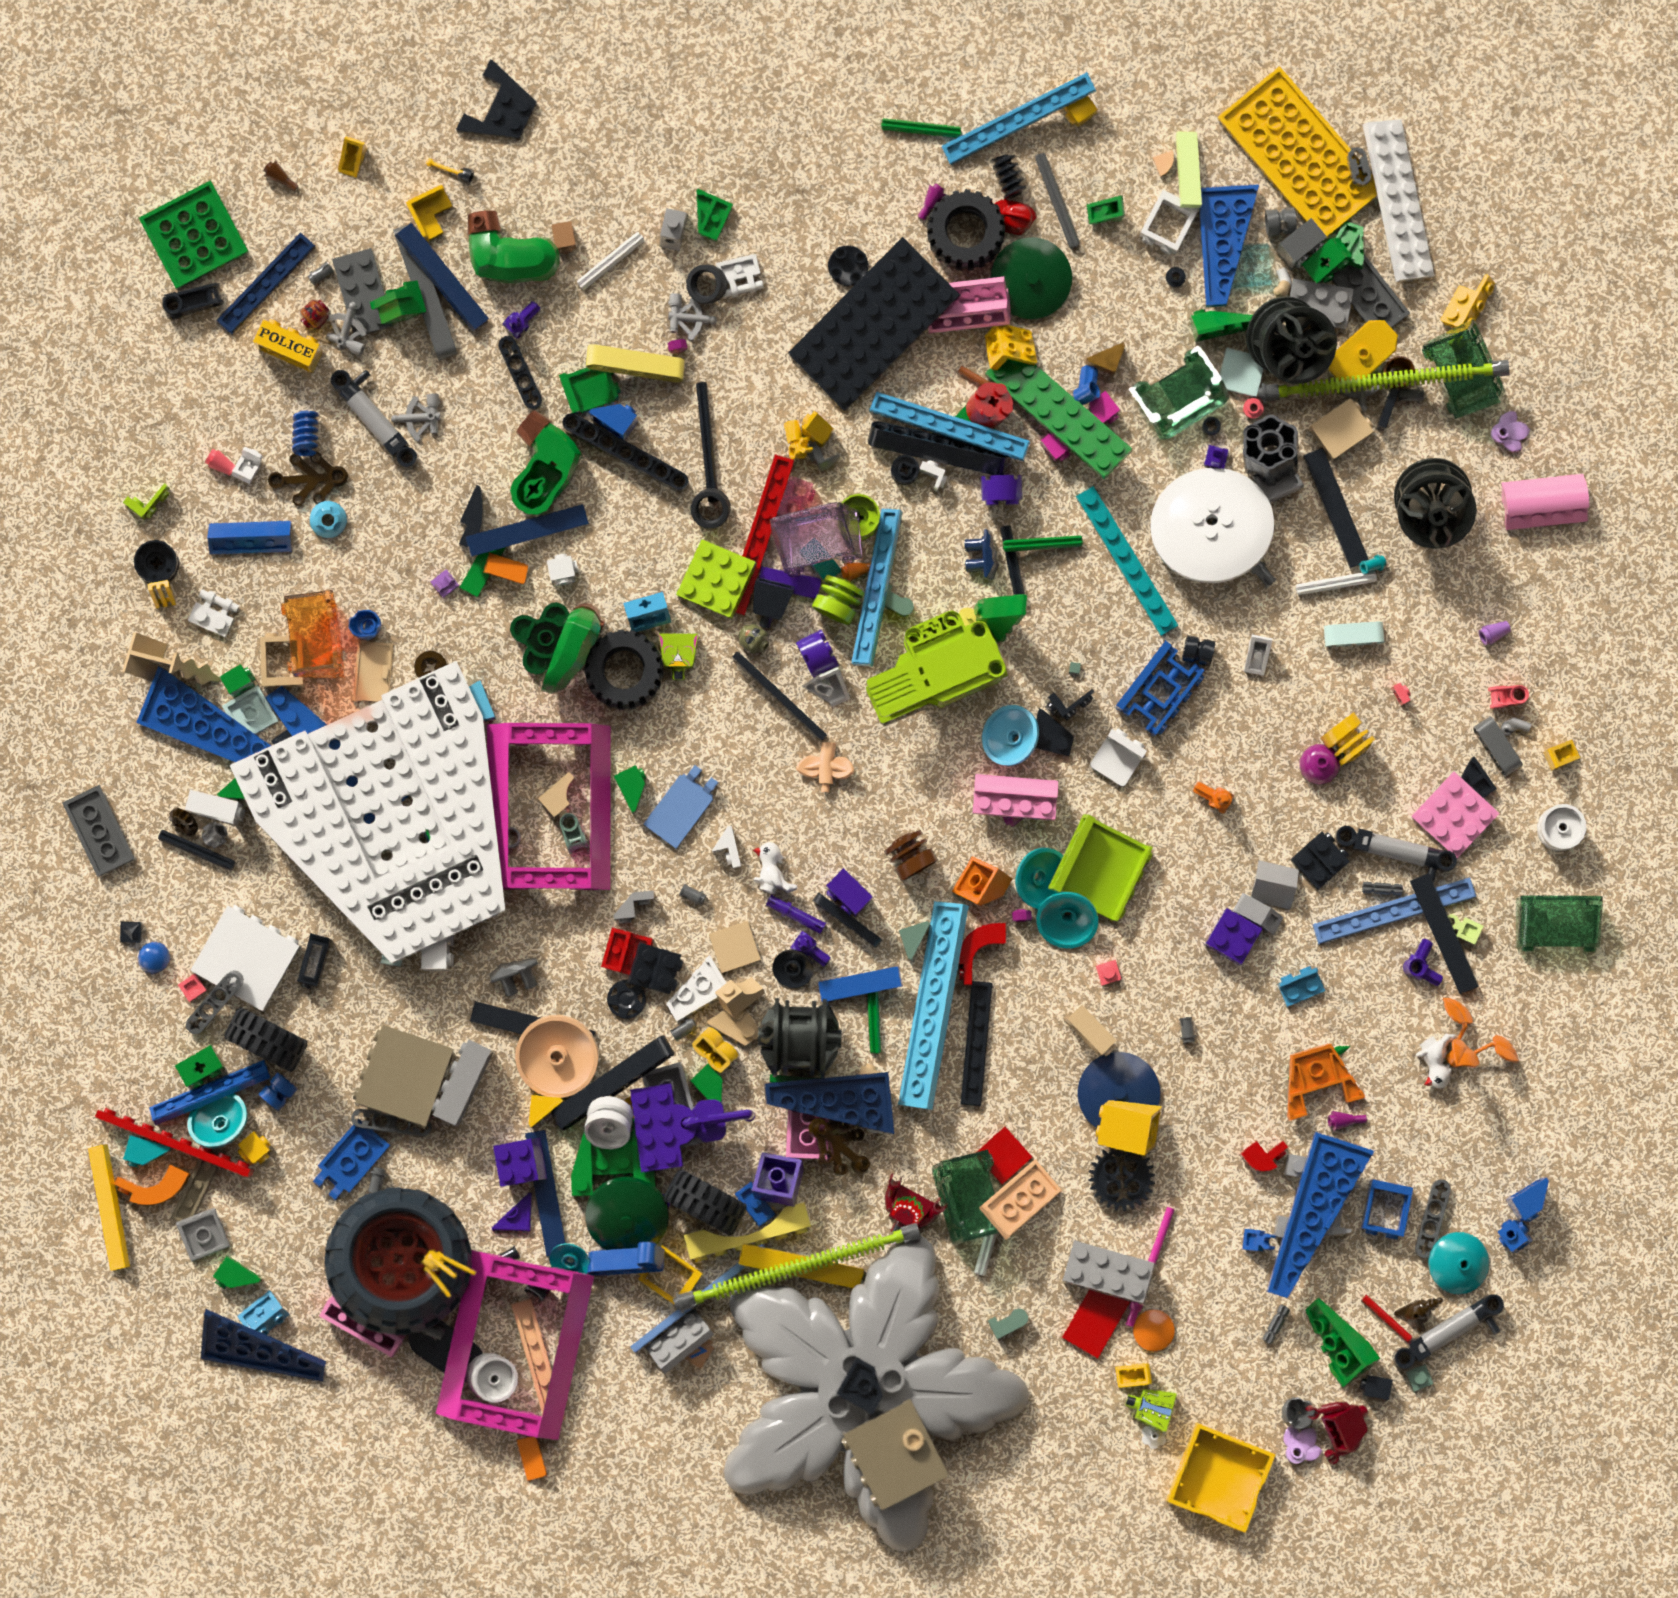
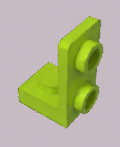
[123,483,170,520]

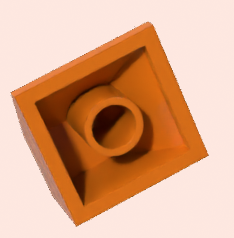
[952,856,1013,906]

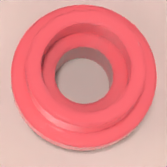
[1243,398,1264,419]

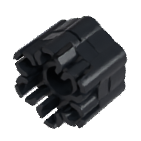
[1243,415,1299,486]

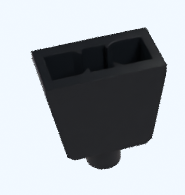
[753,577,795,628]

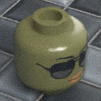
[738,624,769,654]

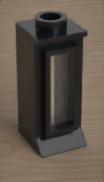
[297,933,332,990]

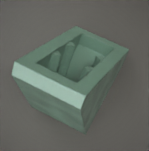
[899,921,930,960]

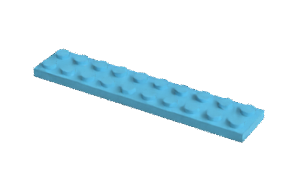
[898,901,969,1110]

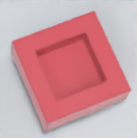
[1391,683,1411,706]
[1095,960,1122,986]
[178,973,207,1002]

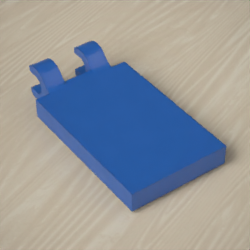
[313,1118,390,1201]

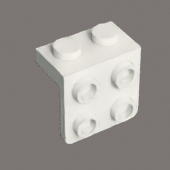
[1090,729,1147,786]

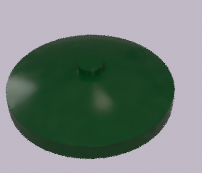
[990,237,1072,319]
[585,1177,669,1250]

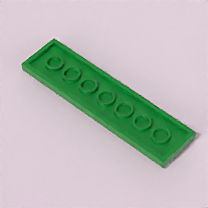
[985,359,1132,480]

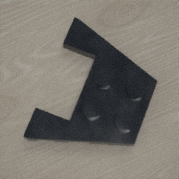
[456,59,537,139]

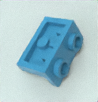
[1277,966,1325,1007]
[237,1290,289,1335]

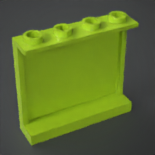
[1048,814,1153,921]

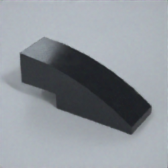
[459,485,484,550]

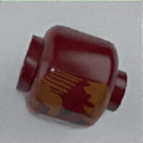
[300,299,330,330]

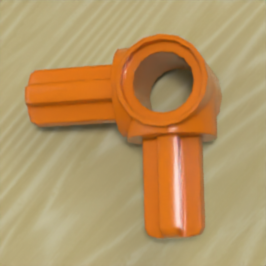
[1193,782,1234,814]

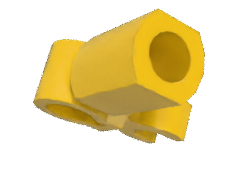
[784,420,813,459]

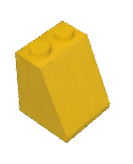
[1096,1100,1162,1155]

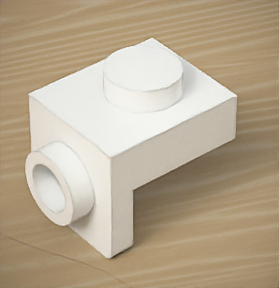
[232,447,263,484]
[919,460,947,491]

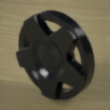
[607,980,646,1019]

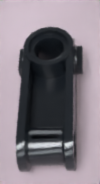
[162,283,225,321]

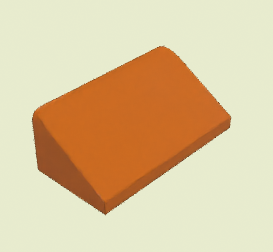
[483,553,528,585]
[516,1436,548,1481]

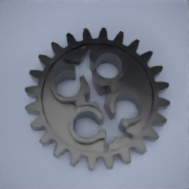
[1088,1147,1156,1211]

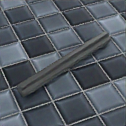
[1035,153,1080,249]

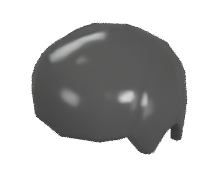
[1282,1397,1315,1429]

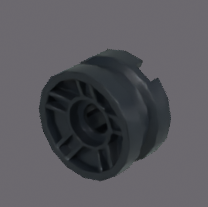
[890,455,919,485]

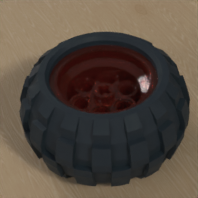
[325,1187,472,1335]

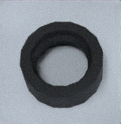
[686,265,727,304]
[691,488,731,529]

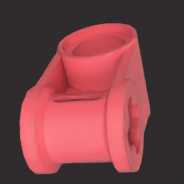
[1488,685,1529,709]

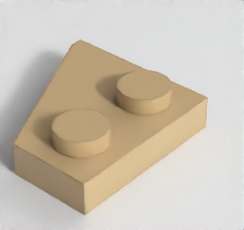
[707,1009,758,1046]

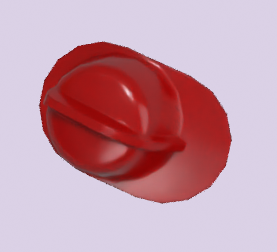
[994,200,1037,235]

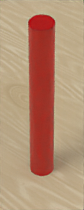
[1361,1294,1413,1342]

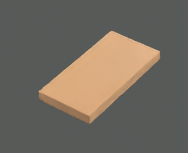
[979,1159,1062,1240]

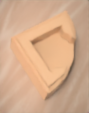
[1153,150,1174,177]

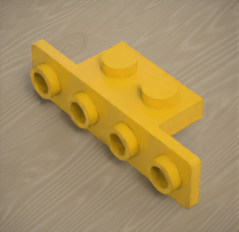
[1440,274,1495,353]

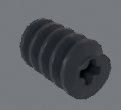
[990,154,1027,200]

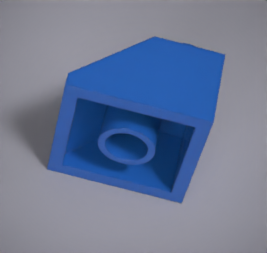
[589,404,638,441]
[1505,1177,1549,1222]

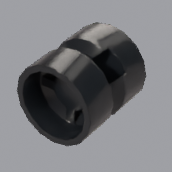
[1182,635,1216,667]

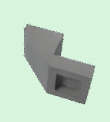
[614,891,654,924]
[1233,893,1283,935]

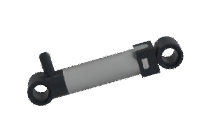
[331,370,418,470]
[1334,826,1457,882]
[1392,1294,1504,1369]

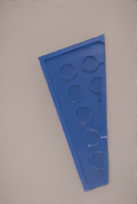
[1199,184,1259,308]

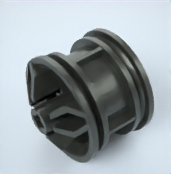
[1246,296,1337,384]
[1394,458,1477,549]
[758,998,842,1078]

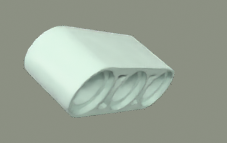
[1324,621,1385,647]

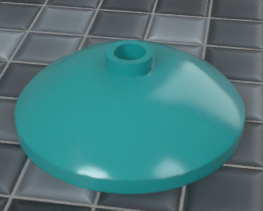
[1015,847,1064,909]
[1036,892,1099,949]
[187,1093,248,1148]
[1428,1232,1489,1295]

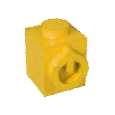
[237,1131,271,1166]

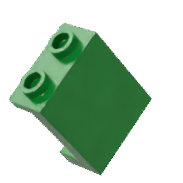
[559,368,621,415]

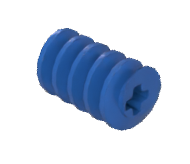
[292,410,319,456]

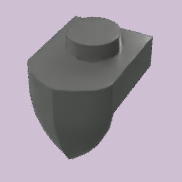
[807,441,840,472]

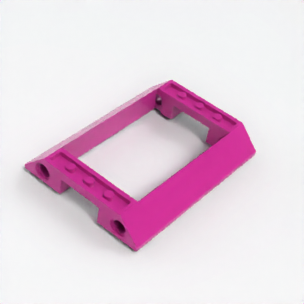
[487,723,611,890]
[436,1250,594,1440]

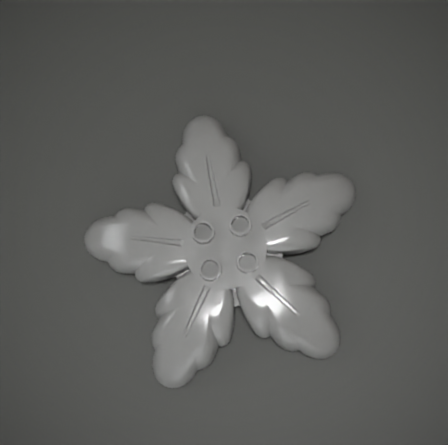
[724,1235,1029,1552]

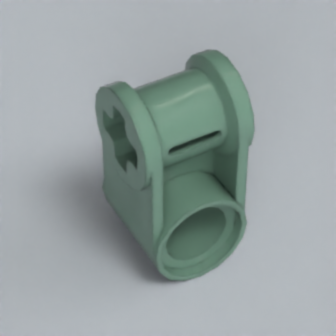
[560,813,589,854]

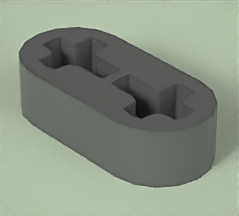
[1347,147,1371,187]

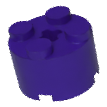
[981,475,1023,505]
[796,629,839,678]

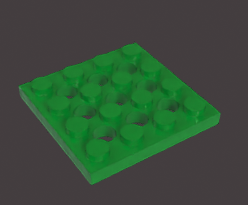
[139,180,249,290]

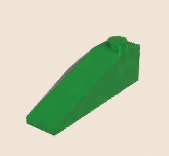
[1190,309,1253,342]
[974,594,1027,644]
[1305,1298,1381,1387]

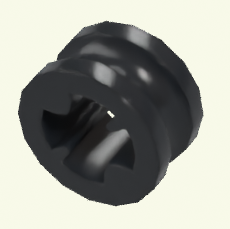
[1202,416,1221,436]

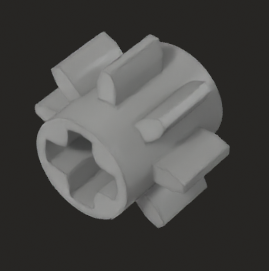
[202,821,228,848]

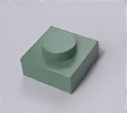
[1406,1364,1433,1392]

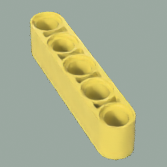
[586,345,685,382]

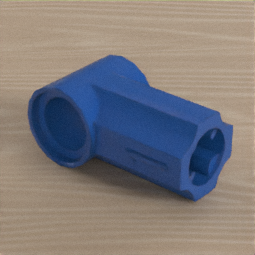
[1073,365,1100,405]

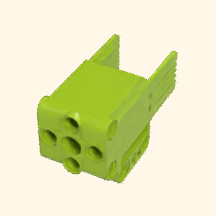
[866,610,1008,723]

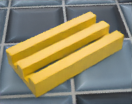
[148,580,176,609]

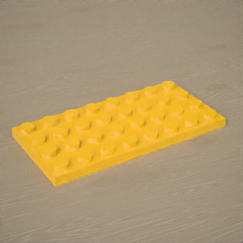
[1217,66,1378,237]

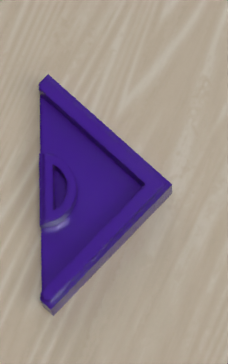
[492,1193,532,1231]

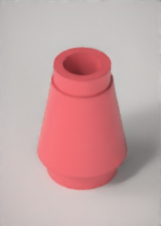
[205,449,235,476]

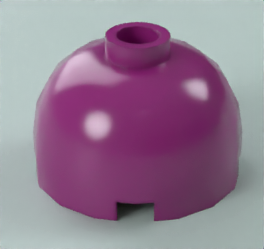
[1299,744,1340,785]

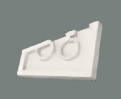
[667,955,726,1023]

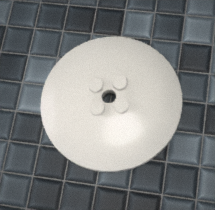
[1151,468,1274,583]

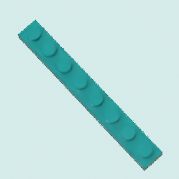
[1076,486,1178,636]

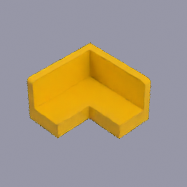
[406,184,453,242]

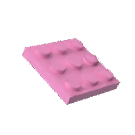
[1411,771,1500,858]

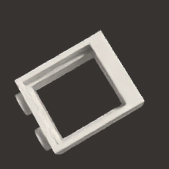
[1140,190,1199,255]
[185,790,245,825]

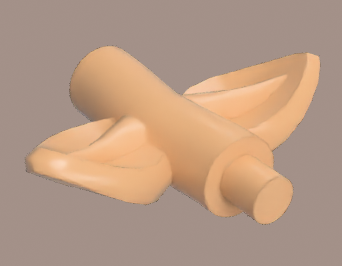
[796,742,854,793]

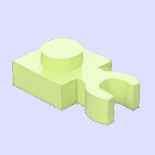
[1449,914,1484,945]

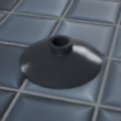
[772,949,813,988]

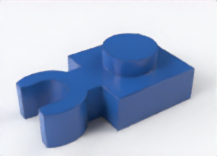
[1242,1229,1276,1252]

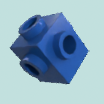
[1498,1219,1533,1253]

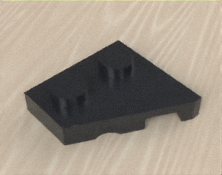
[1035,708,1074,757]
[1461,756,1497,798]

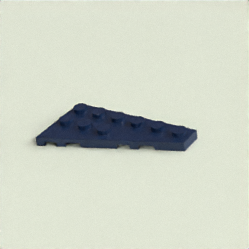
[764,1072,894,1134]
[200,1309,326,1382]

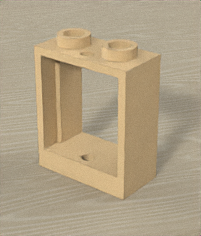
[260,632,305,688]
[1065,1005,1117,1057]

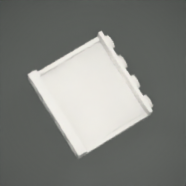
[190,905,301,1012]

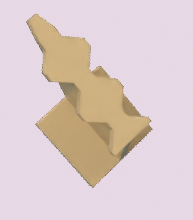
[122,632,220,685]

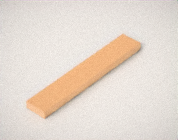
[511,1299,566,1420]

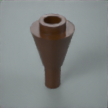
[263,160,299,192]

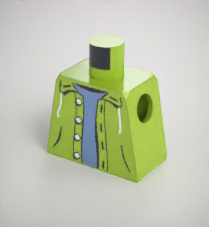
[1125,1389,1177,1433]

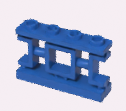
[1115,640,1205,737]

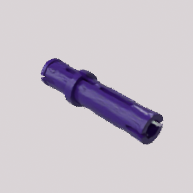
[765,894,826,934]

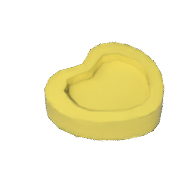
[959,608,977,626]

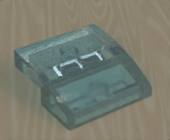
[1232,243,1272,288]

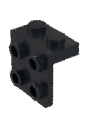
[1045,689,1095,721]

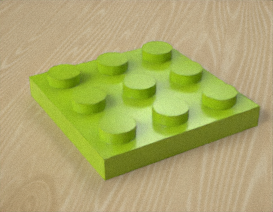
[676,539,757,619]

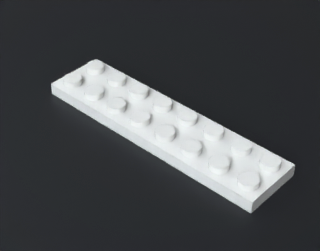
[1363,119,1434,282]

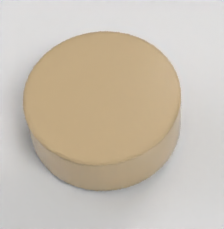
[903,1429,924,1451]

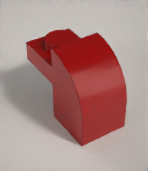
[1239,1141,1288,1172]

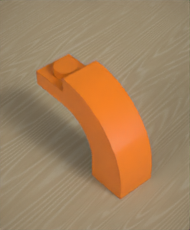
[114,1165,191,1205]

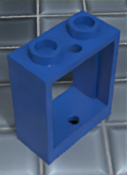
[1361,1179,1413,1240]

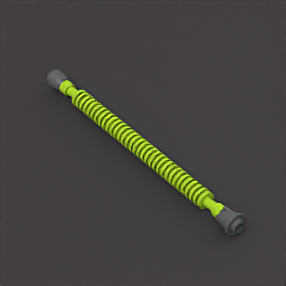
[1258,359,1510,404]
[673,1223,921,1313]

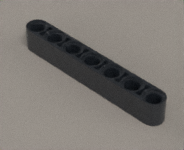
[562,413,689,493]
[867,421,1009,475]
[551,1035,675,1131]

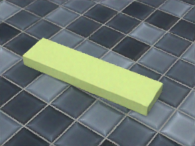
[1176,131,1202,208]

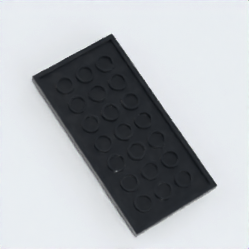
[788,237,961,411]

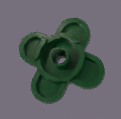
[510,602,569,675]

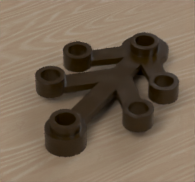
[268,452,348,506]
[808,1118,870,1176]

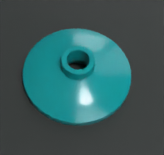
[549,1243,590,1274]

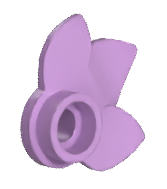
[1491,411,1530,452]
[1283,1427,1322,1464]

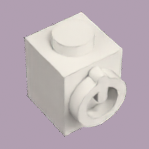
[547,554,579,586]

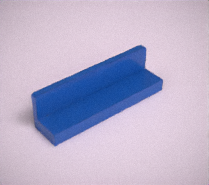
[207,521,292,555]

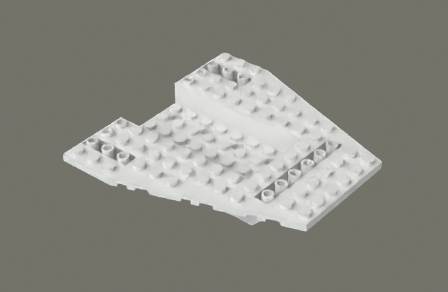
[230,661,505,964]

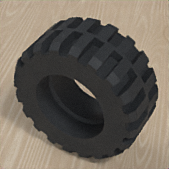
[927,189,1005,271]
[584,629,664,710]
[224,1008,308,1072]
[664,1169,747,1236]

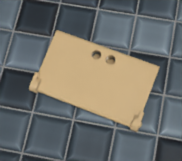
[352,639,394,702]

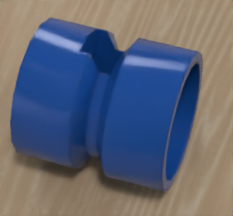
[259,1072,298,1111]

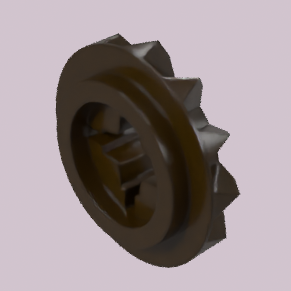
[414,651,447,678]
[169,808,198,837]

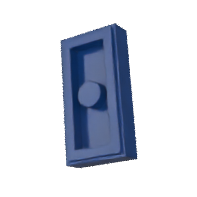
[735,1182,776,1227]

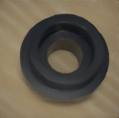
[1165,267,1186,288]

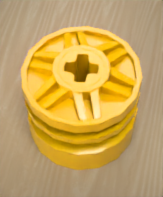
[1320,712,1376,766]

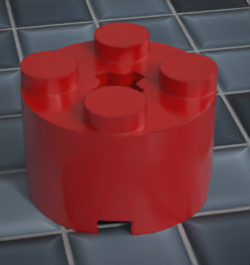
[966,382,1013,429]

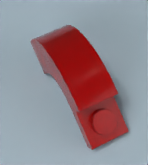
[958,923,1006,986]

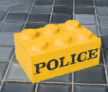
[253,319,323,373]

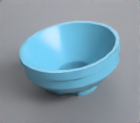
[309,501,347,538]

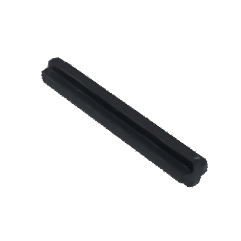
[1000,525,1025,595]
[158,830,236,871]

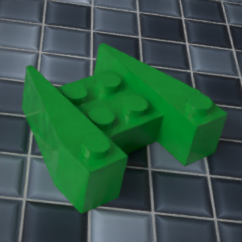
[571,1119,656,1197]

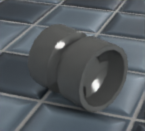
[1265,207,1297,236]

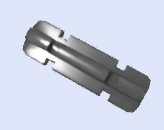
[1362,882,1403,896]
[1263,1305,1290,1344]

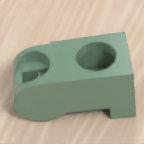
[885,584,914,617]
[987,1309,1028,1339]

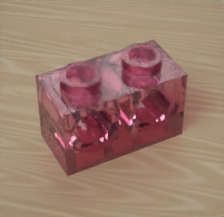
[777,476,816,525]

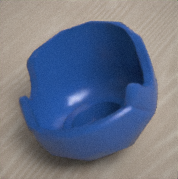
[349,609,382,640]
[137,941,170,974]

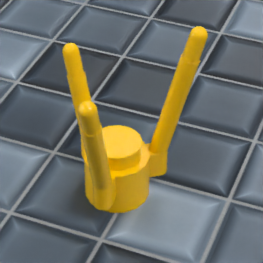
[422,1250,476,1297]

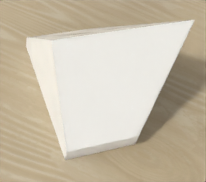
[802,667,850,707]

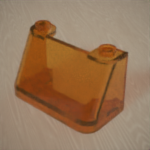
[281,590,345,679]

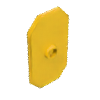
[1329,320,1398,381]

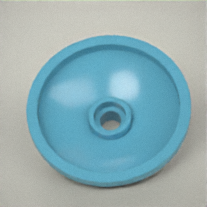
[982,705,1039,766]

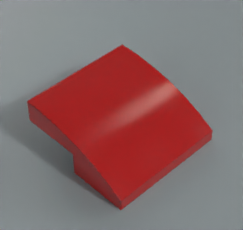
[601,927,654,975]

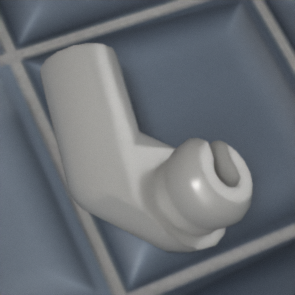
[1501,717,1531,735]

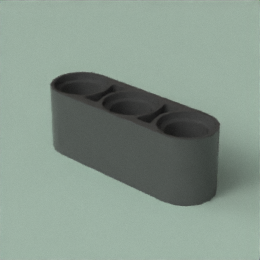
[1473,716,1523,777]

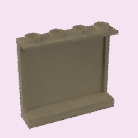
[353,1025,454,1130]
[841,1399,949,1511]

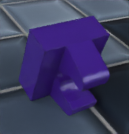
[1204,445,1229,469]

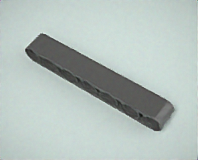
[393,225,458,360]

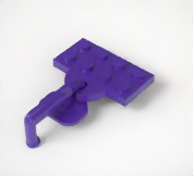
[630,1084,755,1173]

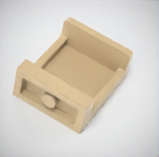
[1308,398,1374,462]

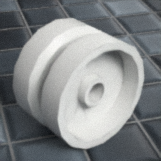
[1537,804,1586,851]
[584,1096,633,1149]
[466,1353,518,1402]

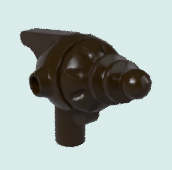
[1394,1297,1443,1332]

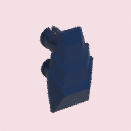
[964,529,999,580]

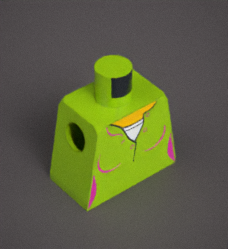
[659,634,698,680]

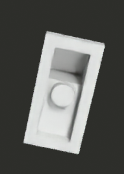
[1244,635,1272,675]
[712,826,741,869]

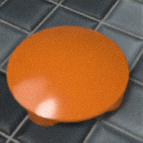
[1133,1309,1175,1351]

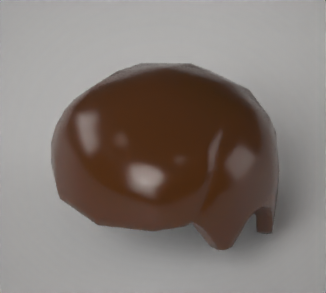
[1383,356,1415,389]

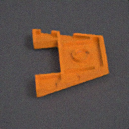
[1287,1043,1365,1121]

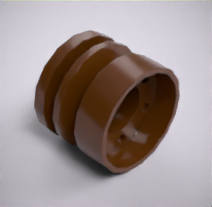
[884,829,938,882]

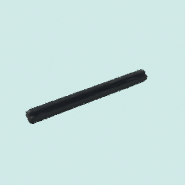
[696,382,718,503]

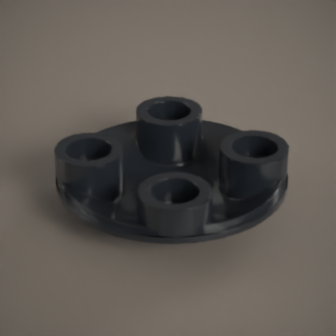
[828,245,868,286]

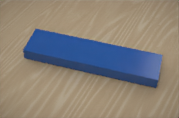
[818,966,903,1002]

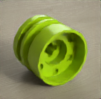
[836,494,880,541]
[812,575,865,625]

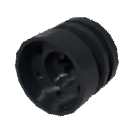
[133,540,179,584]

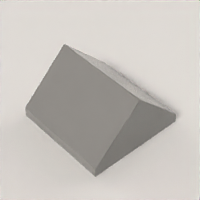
[1251,860,1299,910]

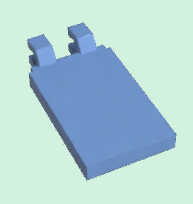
[643,765,718,849]

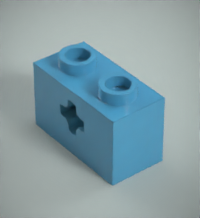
[623,592,671,632]

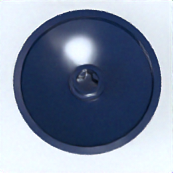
[1077,1052,1160,1128]

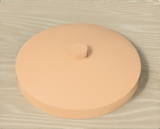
[515,1015,599,1098]

